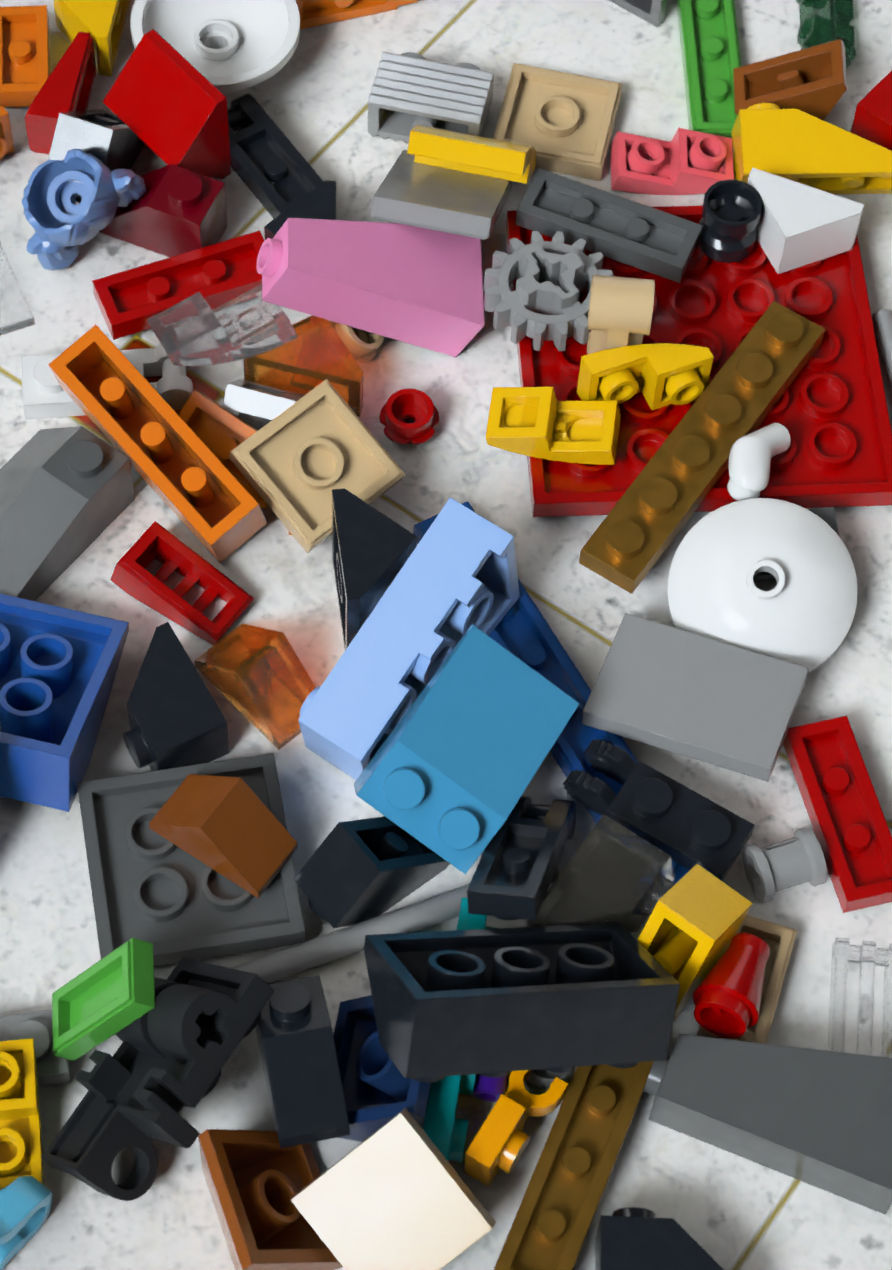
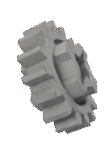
[483,231,613,352]

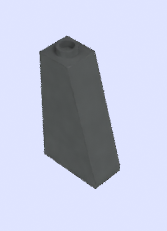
[643,1034,892,1214]

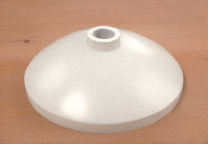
[130,0,300,93]
[667,498,858,674]

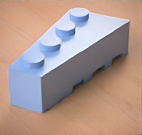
[298,497,520,780]

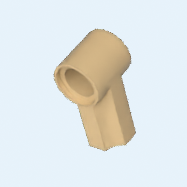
[586,274,655,355]

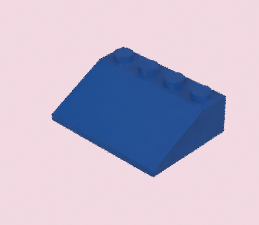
[0,594,129,812]

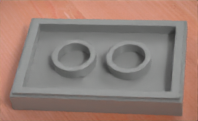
[371,150,513,240]
[582,613,809,782]

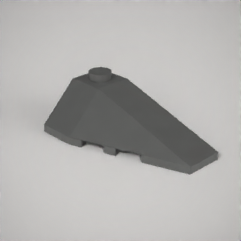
[0,426,135,601]

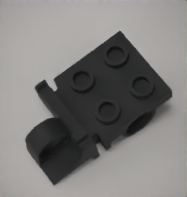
[41,957,275,1201]

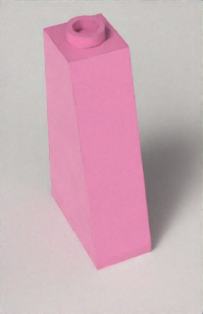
[256,218,485,357]

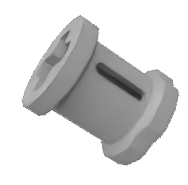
[742,827,827,903]

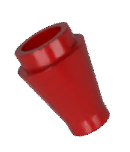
[693,933,770,1038]

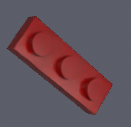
[92,230,264,340]
[783,716,892,913]

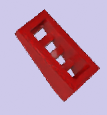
[24,32,97,154]
[110,521,254,646]

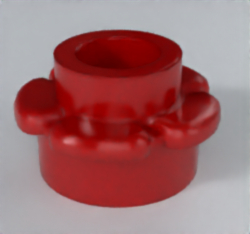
[379,388,439,445]

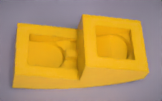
[485,387,621,465]

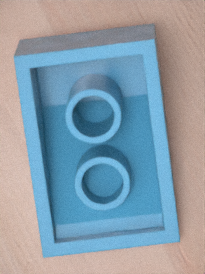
[354,624,580,875]

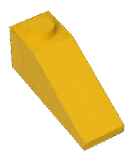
[731,103,892,195]

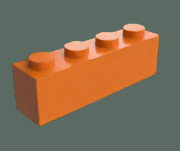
[48,325,267,563]

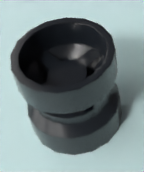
[698,179,762,263]

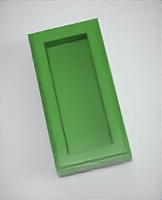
[52,938,155,1061]

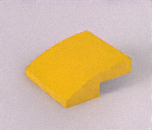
[407,125,536,184]

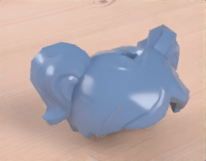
[21,148,146,271]

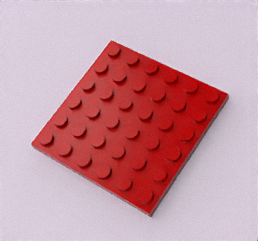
[506,205,892,517]

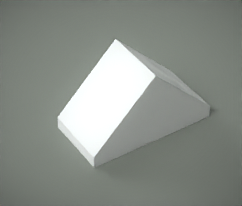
[747,167,865,274]

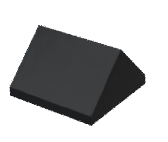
[332,488,417,650]

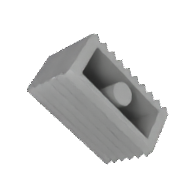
[368,52,494,143]

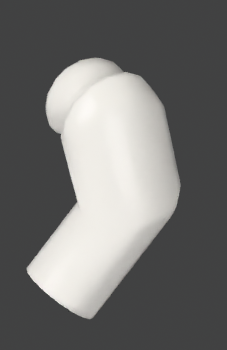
[727,423,791,501]

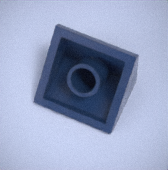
[333,995,431,1142]

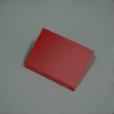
[103,29,231,179]

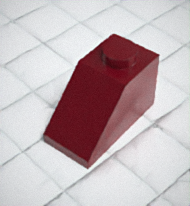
[99,164,227,257]

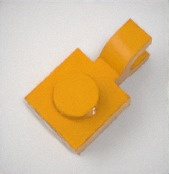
[464,1070,568,1187]

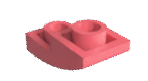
[610,128,734,195]

